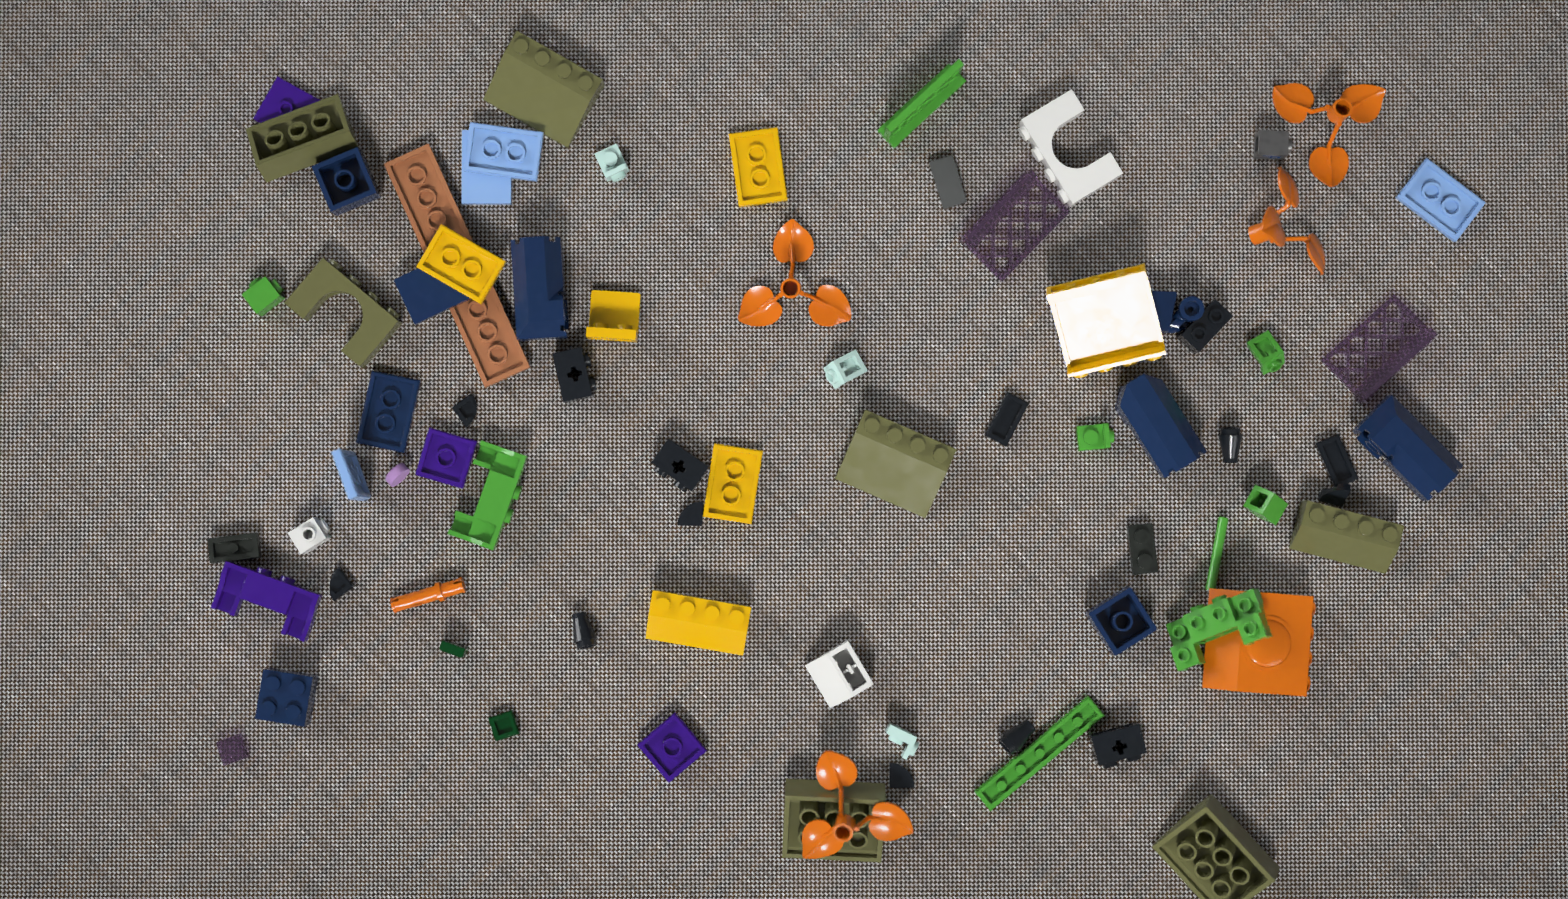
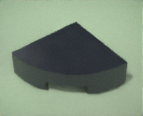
[452,393,477,428]
[1318,483,1351,507]
[677,501,703,526]
[329,567,355,602]
[889,762,915,788]

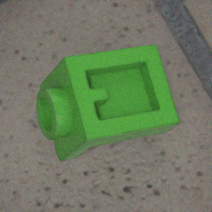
[1247,331,1285,375]
[1076,423,1114,451]

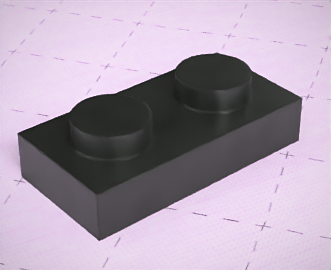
[1126,523,1158,575]
[207,532,261,564]

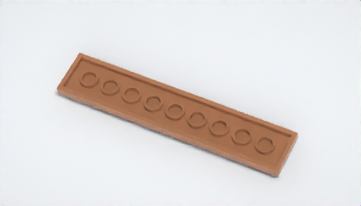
[384,143,531,388]

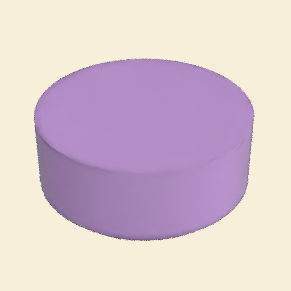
[385,463,410,487]

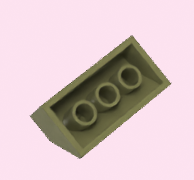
[246,94,359,183]
[1289,500,1404,574]

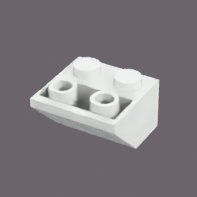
[805,640,874,708]

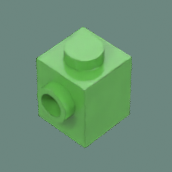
[241,276,286,316]
[1243,485,1288,525]

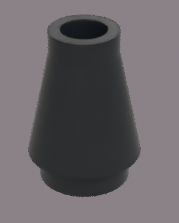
[1218,427,1243,463]
[572,612,597,650]
[998,719,1036,755]

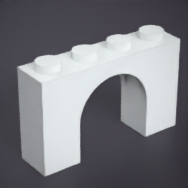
[1018,89,1123,207]

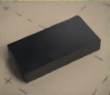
[984,392,1029,447]
[1314,434,1359,487]

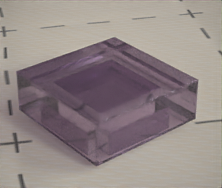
[216,734,249,766]

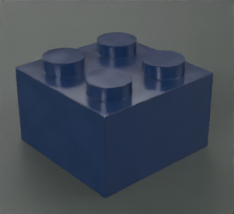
[312,147,382,216]
[1085,586,1157,656]
[255,668,319,727]

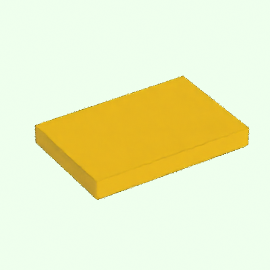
[729,127,787,208]
[416,224,506,305]
[703,443,763,524]

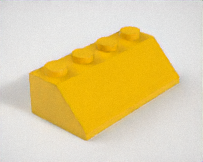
[646,590,752,655]

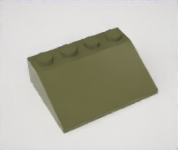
[483,31,605,148]
[835,410,957,518]
[782,778,886,862]
[1152,794,1280,899]

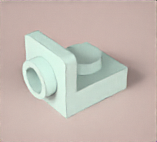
[594,144,630,182]
[824,349,868,389]
[885,722,919,760]

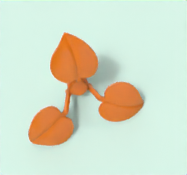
[1272,83,1386,187]
[1248,166,1325,275]
[738,219,851,327]
[802,750,913,859]

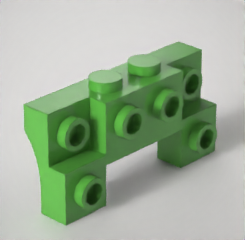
[447,440,528,550]
[1166,589,1272,671]

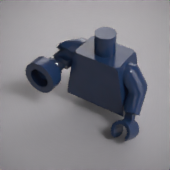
[1152,291,1204,334]

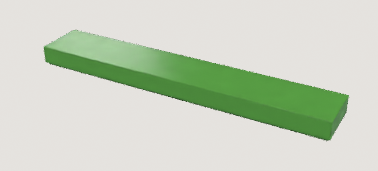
[974,696,1105,811]

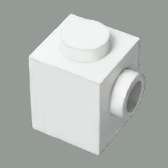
[288,517,331,554]

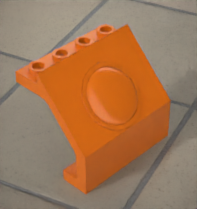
[1202,588,1316,697]

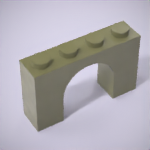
[284,258,402,368]

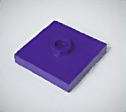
[253,76,320,123]
[415,427,478,489]
[637,712,707,783]

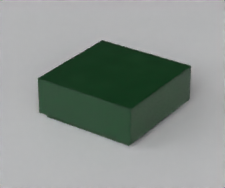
[439,640,469,658]
[488,710,520,741]

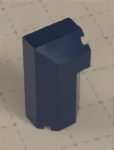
[510,236,569,341]
[1115,374,1207,479]
[1352,395,1463,501]

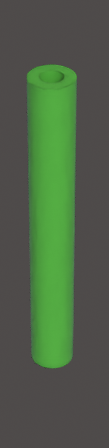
[1205,517,1229,590]

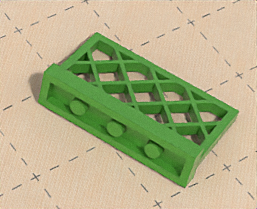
[877,59,966,149]

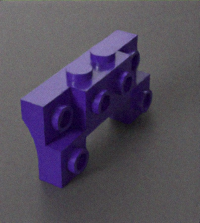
[211,561,322,642]

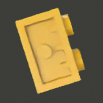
[586,290,641,343]

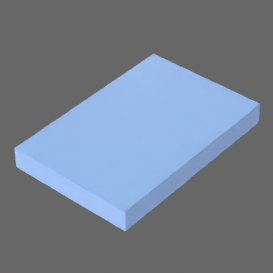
[463,122,544,182]
[461,130,512,205]
[1395,158,1486,242]
[331,449,371,501]

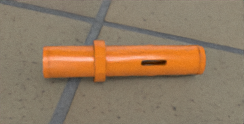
[390,577,466,613]

